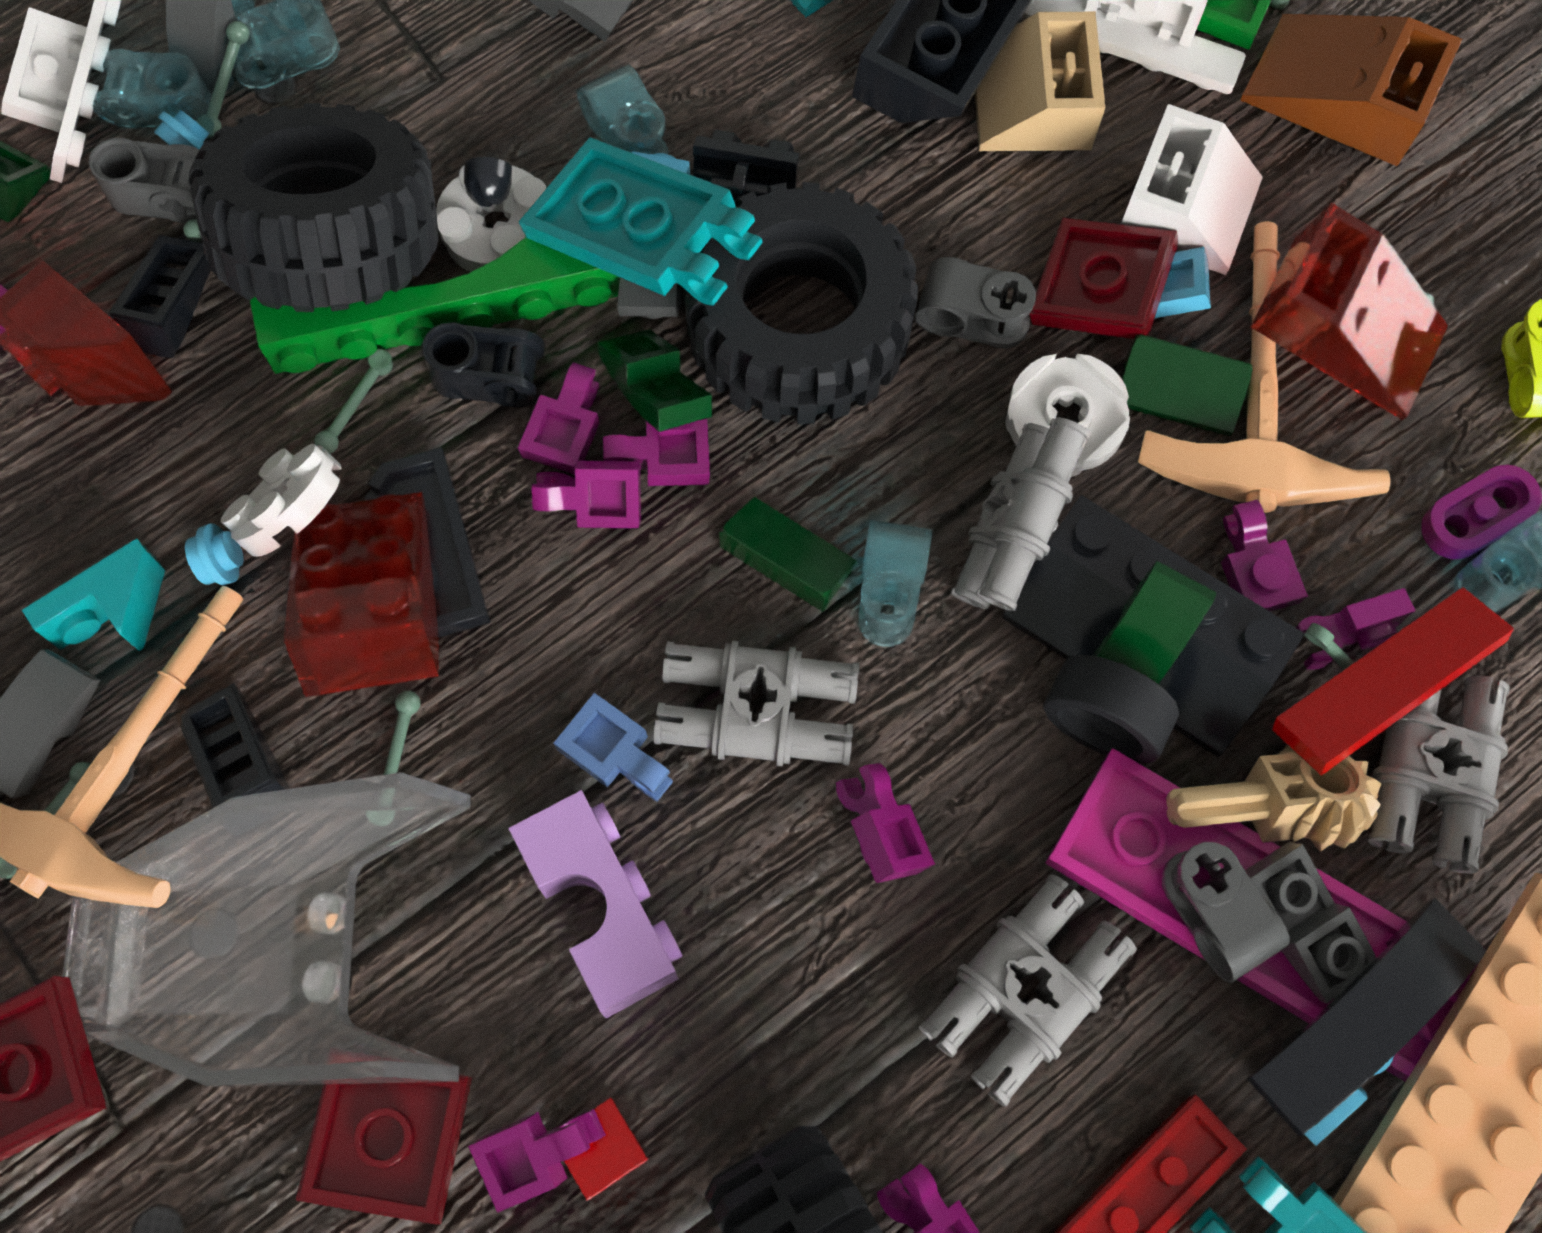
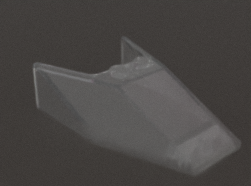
[63,772,471,1087]

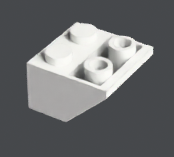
[1121,104,1263,275]

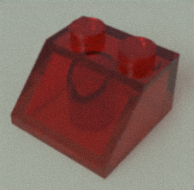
[0,261,172,406]

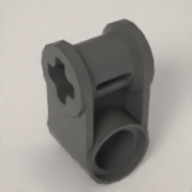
[89,138,199,224]
[915,257,1036,349]
[1162,842,1290,983]

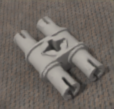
[951,417,1091,611]
[654,641,859,767]
[1368,675,1510,874]
[919,874,1137,1107]

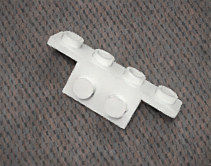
[1,0,121,183]
[1022,0,1246,94]

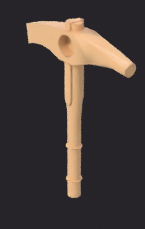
[1138,221,1390,513]
[0,586,244,908]

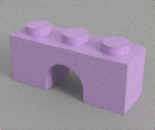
[508,790,683,1018]

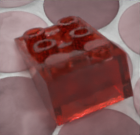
[1251,203,1448,420]
[284,492,439,697]

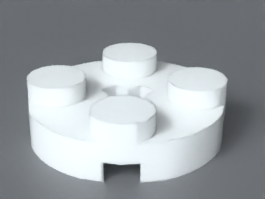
[436,166,546,272]
[1005,354,1130,477]
[221,444,342,557]

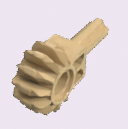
[1166,745,1381,852]

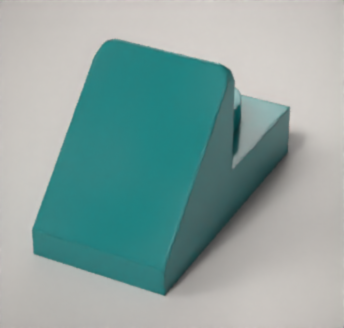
[22,538,165,651]

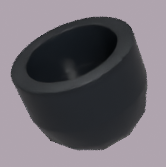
[464,157,512,207]

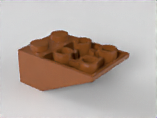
[1240,14,1463,166]

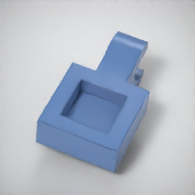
[553,693,673,802]

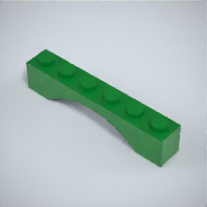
[250,237,620,374]

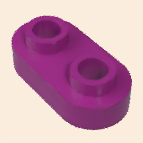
[1421,465,1542,559]

